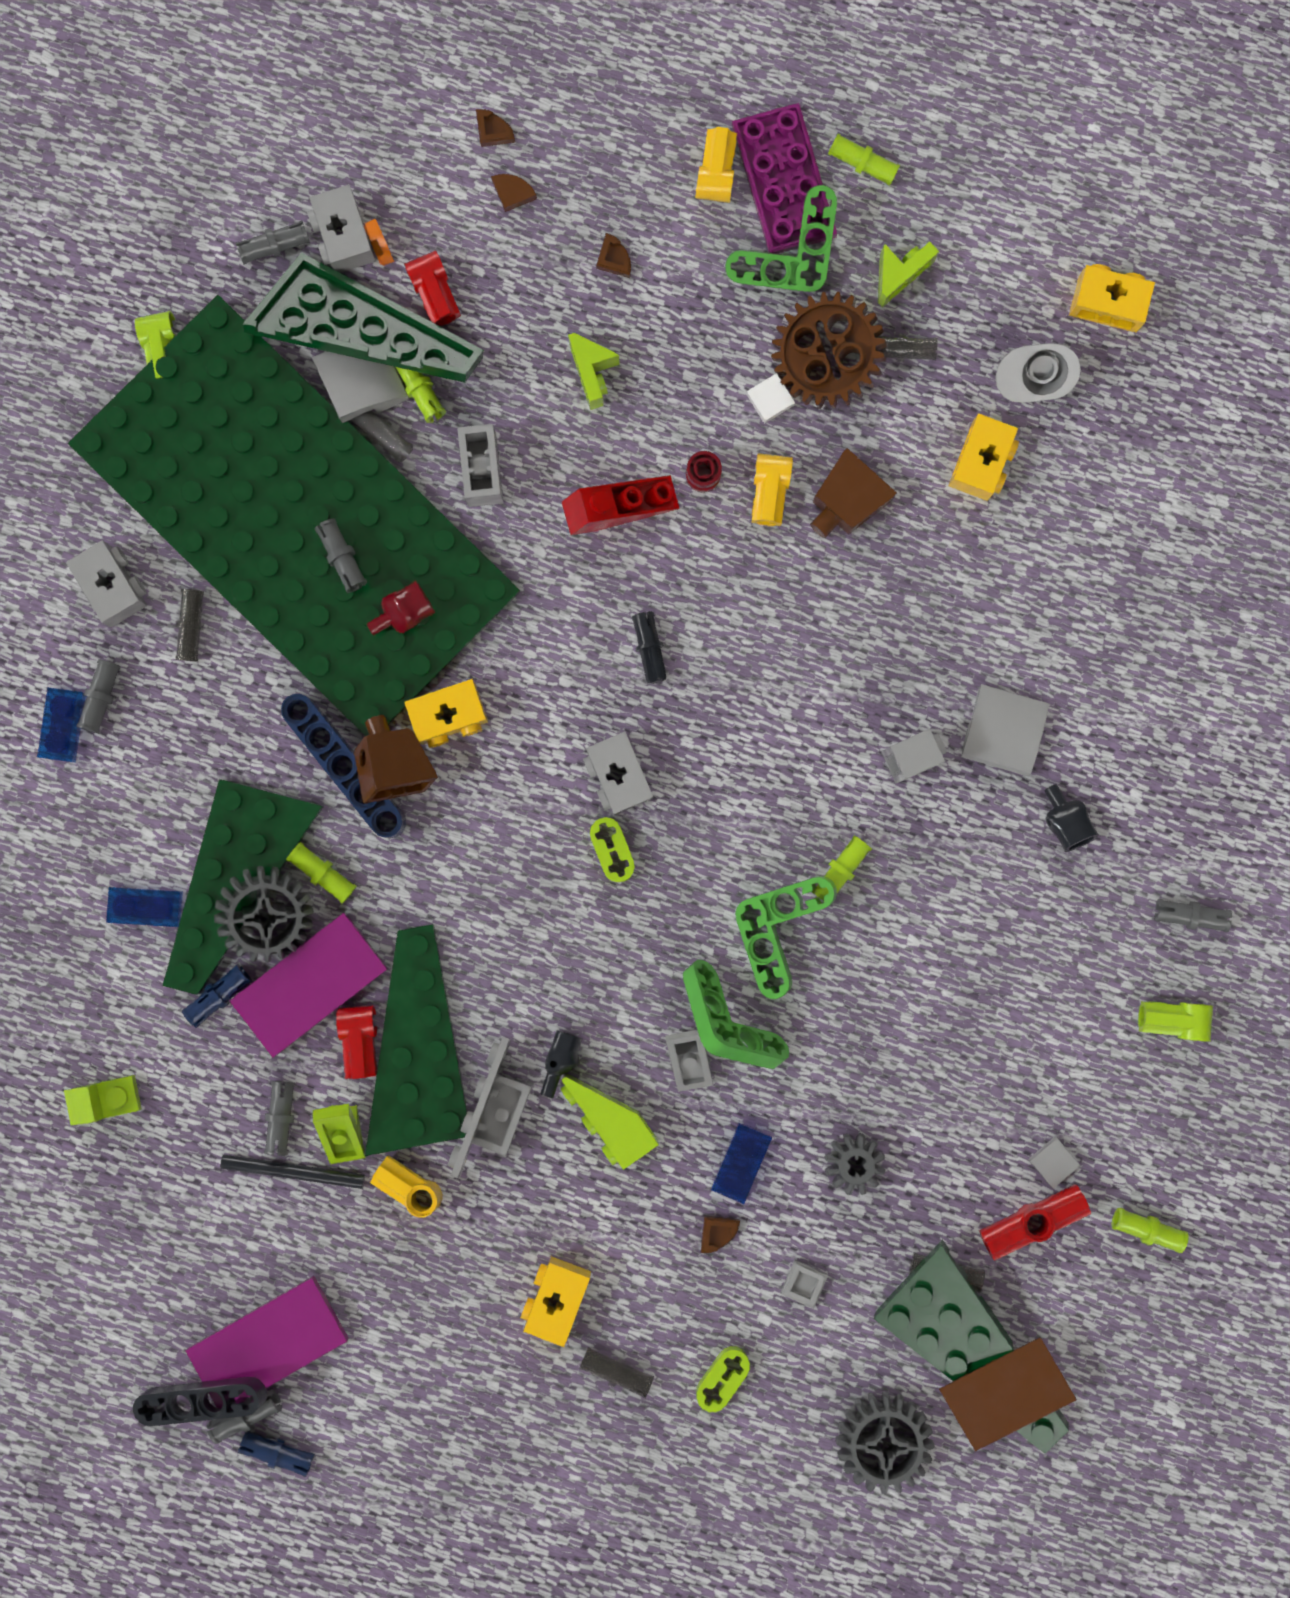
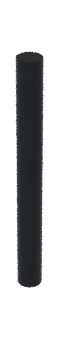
[220,1154,365,1189]

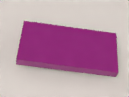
[732,103,837,254]
[230,913,388,1058]
[185,1275,349,1408]

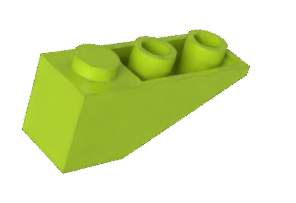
[560,1074,659,1170]

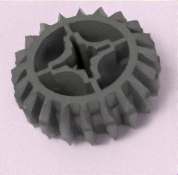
[214,866,314,963]
[835,1391,935,1495]

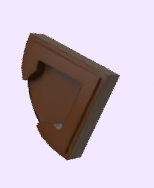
[476,109,515,147]
[491,174,537,212]
[596,233,631,278]
[700,1215,740,1253]

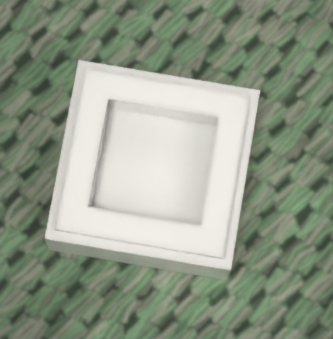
[746,373,795,424]

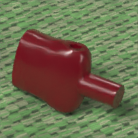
[366,581,436,635]

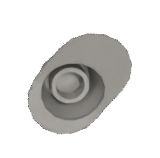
[995,343,1081,403]

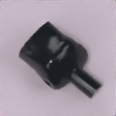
[1044,784,1099,852]
[540,1030,583,1098]

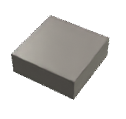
[1028,1137,1081,1189]
[780,1259,828,1309]

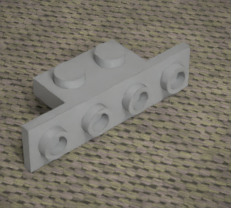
[448,1037,532,1178]

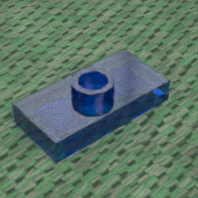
[711,1122,772,1204]

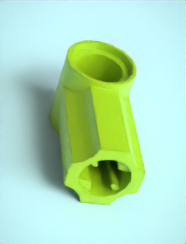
[134,311,175,379]
[1138,1001,1213,1042]

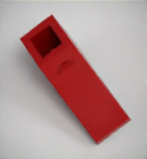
[562,475,680,535]

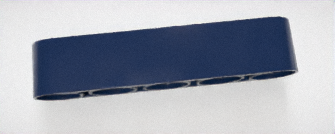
[281,694,406,838]

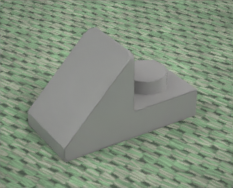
[665,1030,713,1092]

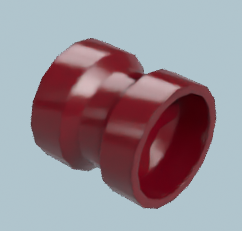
[686,451,722,493]

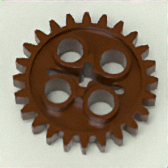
[771,292,887,409]

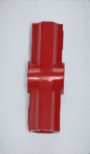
[979,1184,1091,1261]

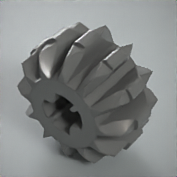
[824,1133,886,1195]

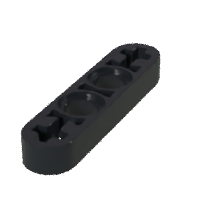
[133,1377,267,1426]

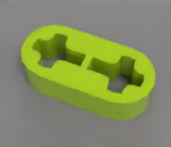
[590,817,635,883]
[696,1346,750,1412]

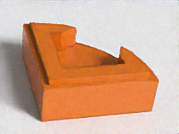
[364,219,394,266]

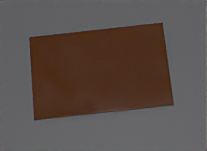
[939,1337,1077,1451]

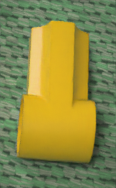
[695,127,737,203]
[751,453,793,526]
[370,1155,443,1218]

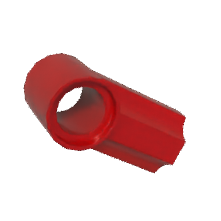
[404,250,461,326]
[336,1005,377,1079]

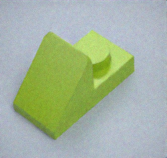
[878,241,939,308]
[568,333,620,410]
[64,1075,142,1125]
[313,1103,365,1165]

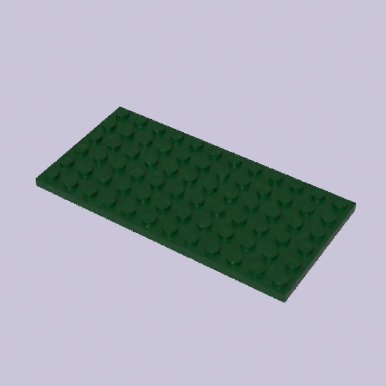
[67,295,520,736]

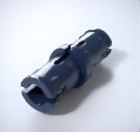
[182,964,252,1028]
[238,1431,315,1477]

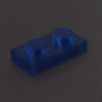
[37,687,85,763]
[106,887,183,927]

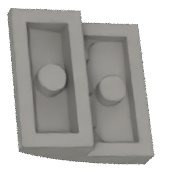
[312,351,409,423]
[961,684,1049,777]

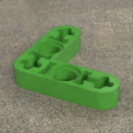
[725,185,837,292]
[735,876,837,999]
[683,959,790,1069]

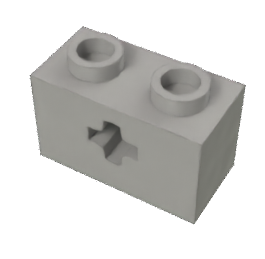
[307,184,376,273]
[457,424,504,507]
[66,540,148,628]
[881,729,946,784]
[583,731,653,815]

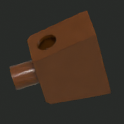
[810,448,897,538]
[354,715,438,804]

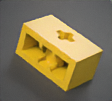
[1069,264,1155,333]
[948,413,1019,501]
[404,679,488,748]
[520,1256,591,1347]

